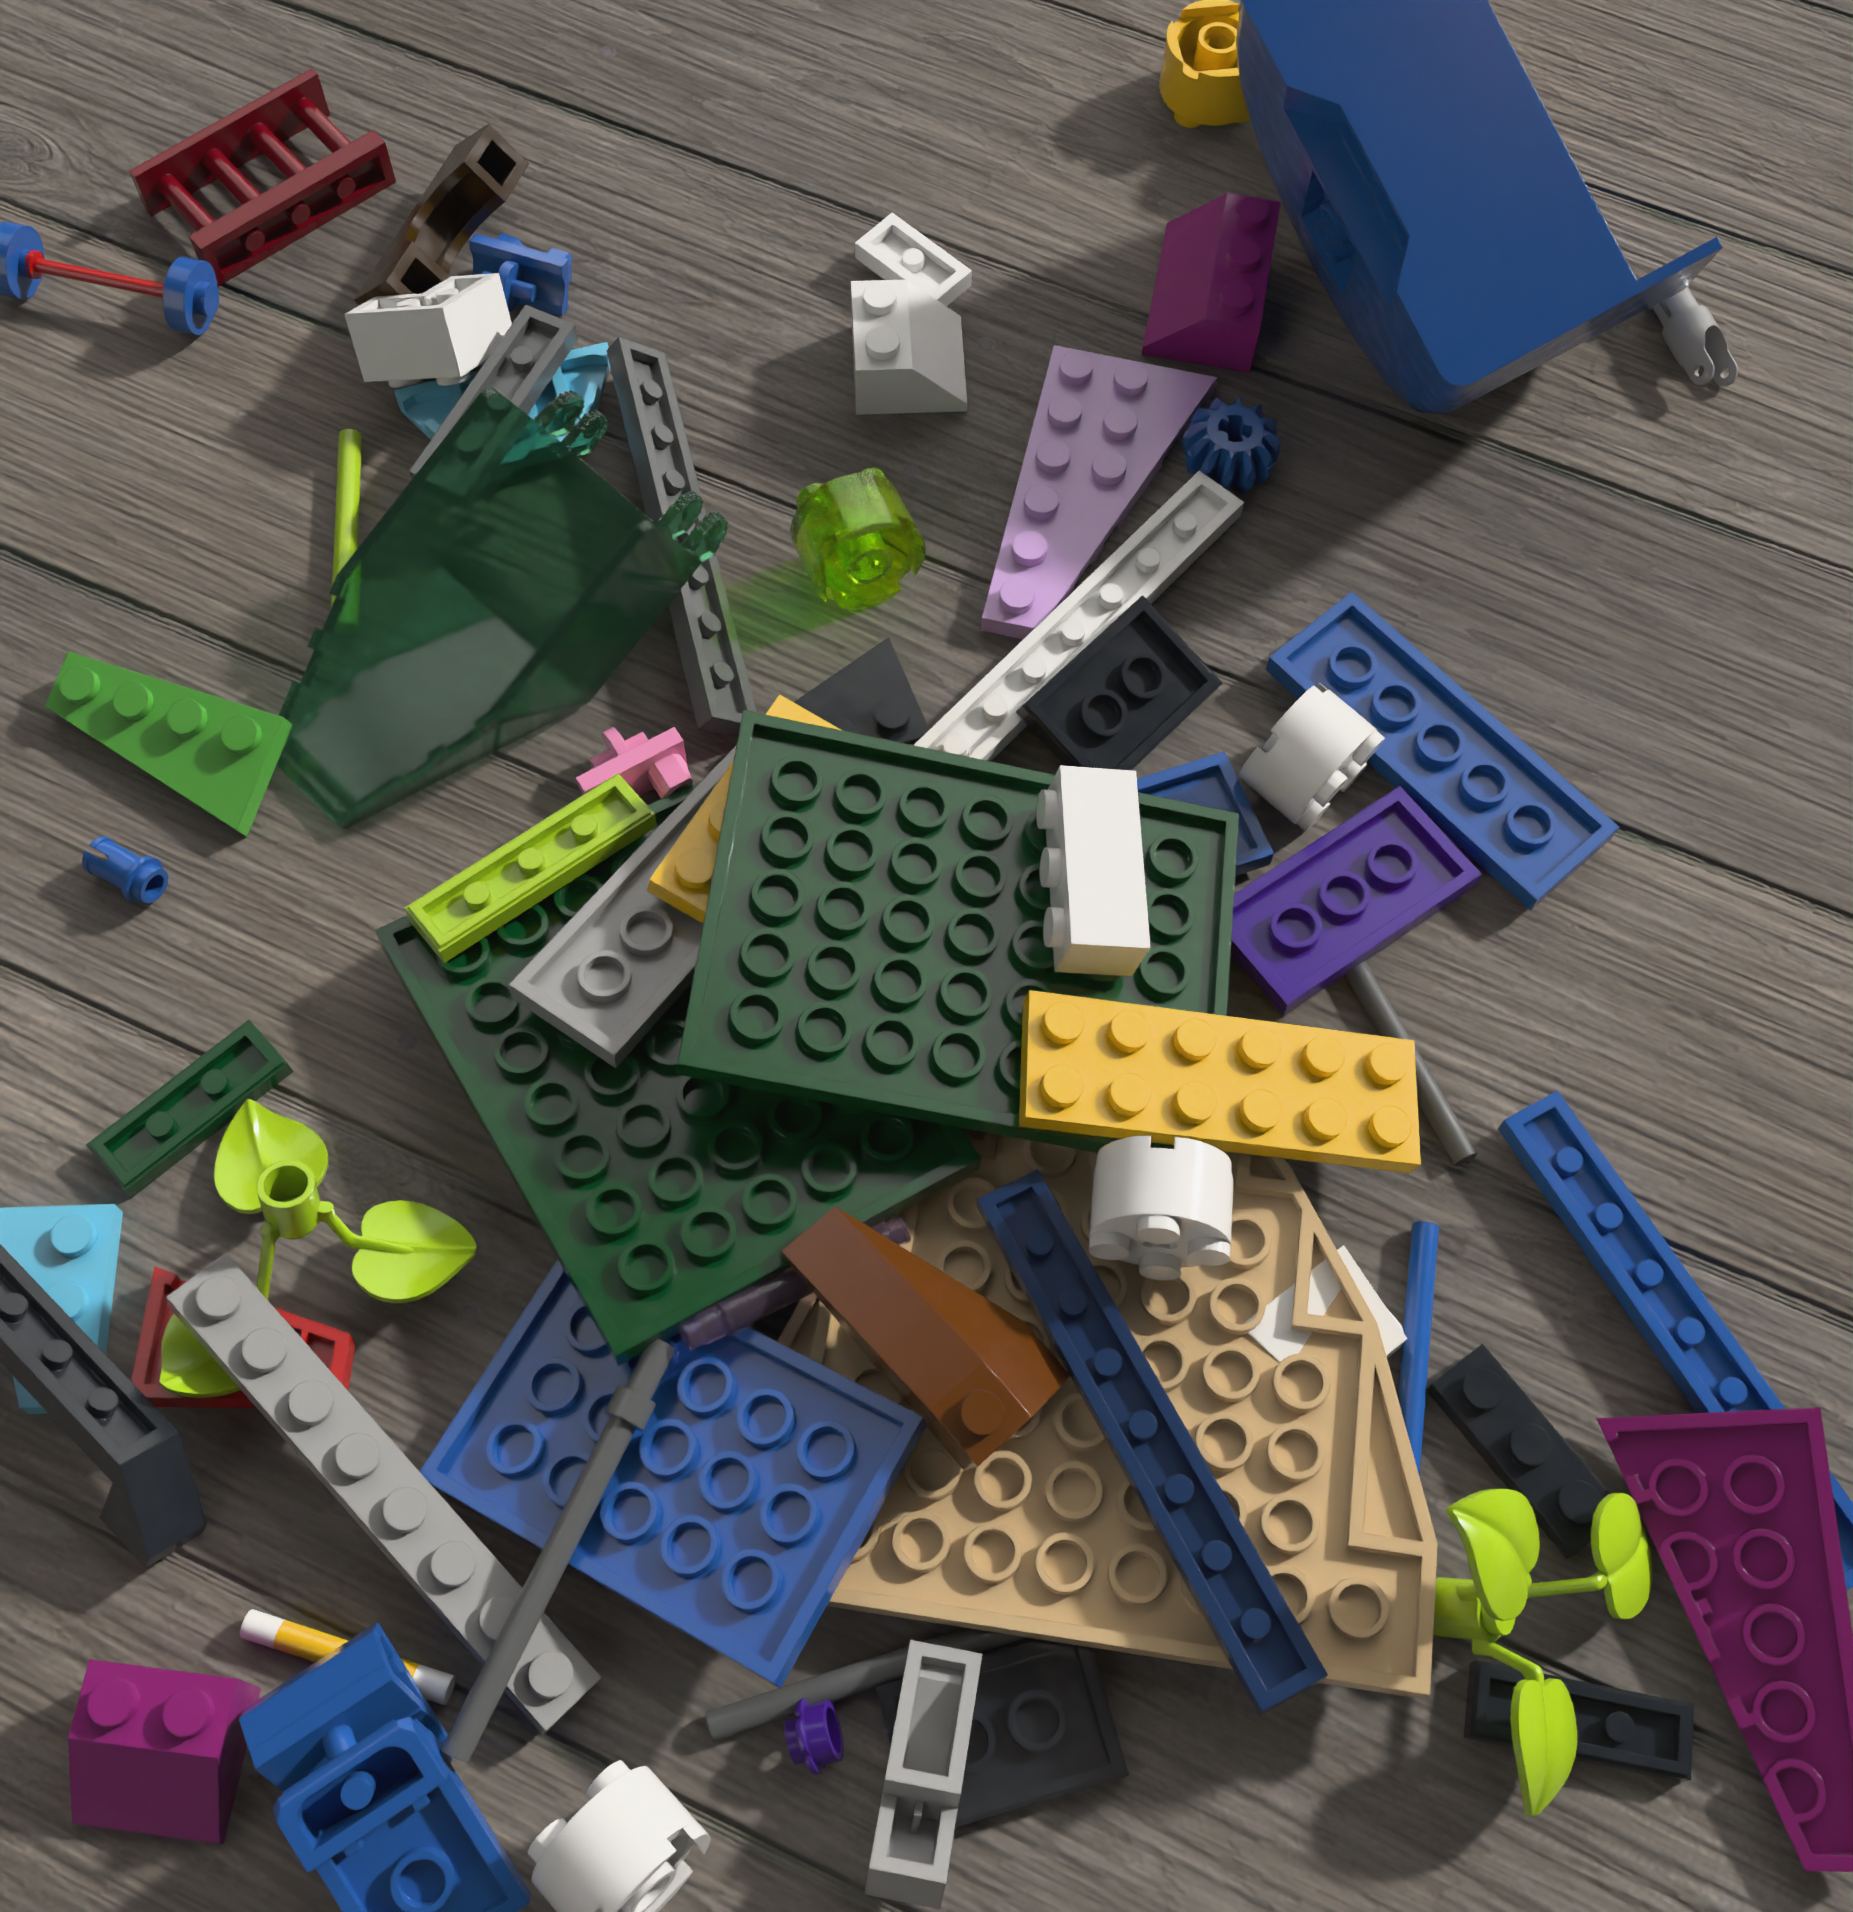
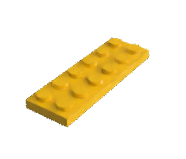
[1019,990,1421,1173]

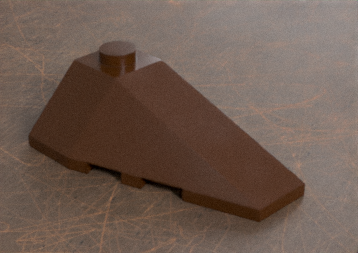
[781,1206,1070,1471]

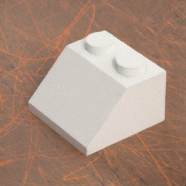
[851,280,967,415]

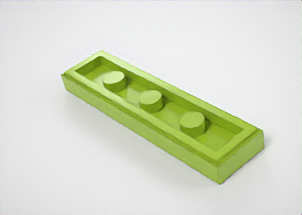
[404,773,657,963]

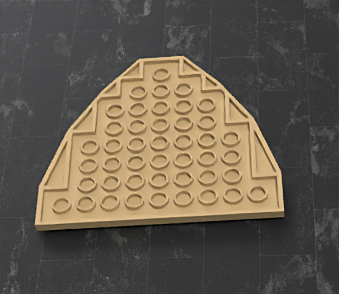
[777,1127,1438,1699]

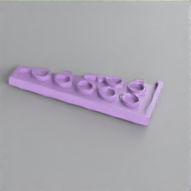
[981,345,1217,639]

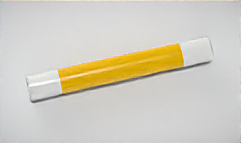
[240,1609,456,1705]

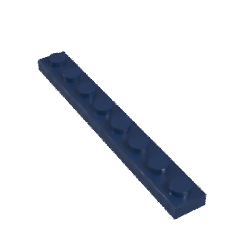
[977,1169,1328,1716]

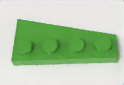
[45,651,292,837]

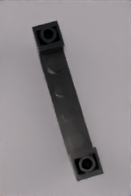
[0,1244,207,1568]

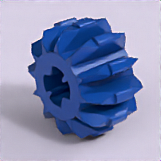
[1182,396,1281,495]

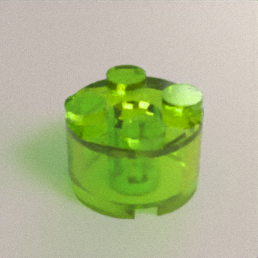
[790,468,926,610]

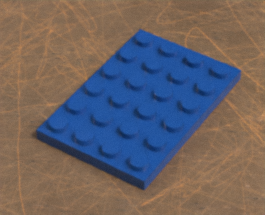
[419,1259,927,1689]

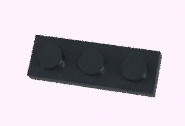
[1426,1344,1611,1559]

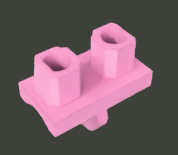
[576,727,693,799]

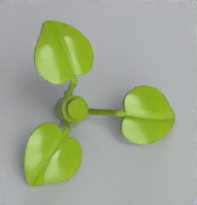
[159,1099,477,1398]
[1433,1489,1653,1817]

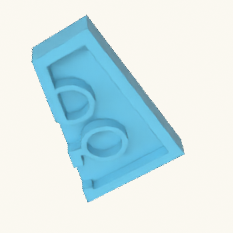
[0,1204,123,1414]

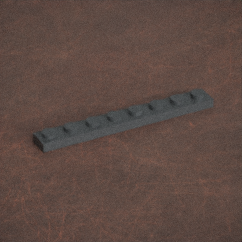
[607,337,757,738]

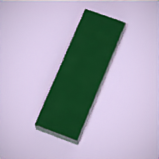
[86,1020,294,1198]

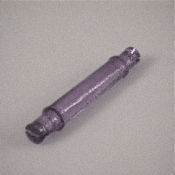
[679,1216,911,1352]

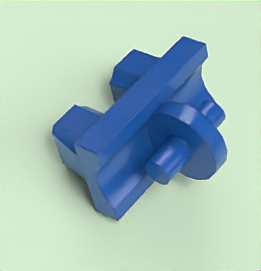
[469,233,572,317]

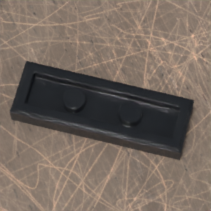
[1464,1660,1694,1782]

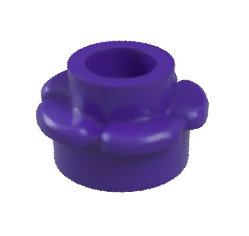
[785,1698,844,1775]

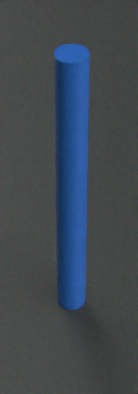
[1398,1221,1439,1477]

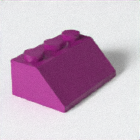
[1141,193,1281,373]

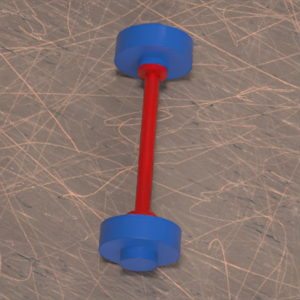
[0,221,219,335]

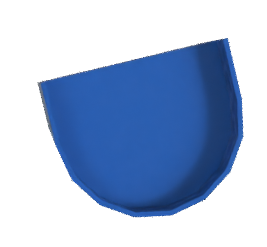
[1236,0,1723,414]

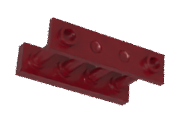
[129,68,396,287]

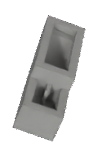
[865,1640,982,1909]

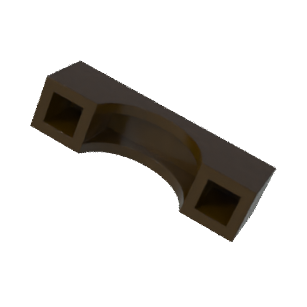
[354,124,529,305]

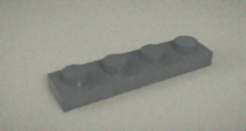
[409,305,578,507]

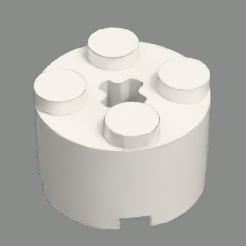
[1238,683,1385,831]
[1088,1136,1233,1281]
[528,1760,711,1912]

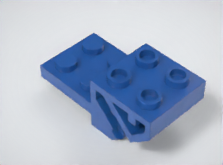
[239,1622,531,1912]

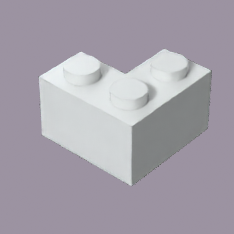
[344,273,512,388]

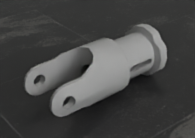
[1649,285,1738,387]

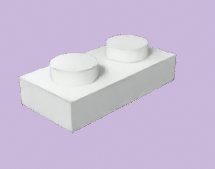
[855,213,972,306]

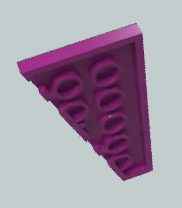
[1596,1407,1853,1872]

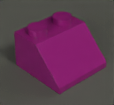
[68,1659,261,1844]

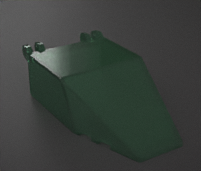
[277,387,729,829]

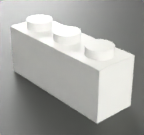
[1036,765,1150,976]

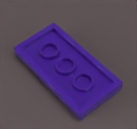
[1231,786,1482,1016]

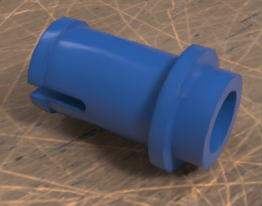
[82,836,168,904]

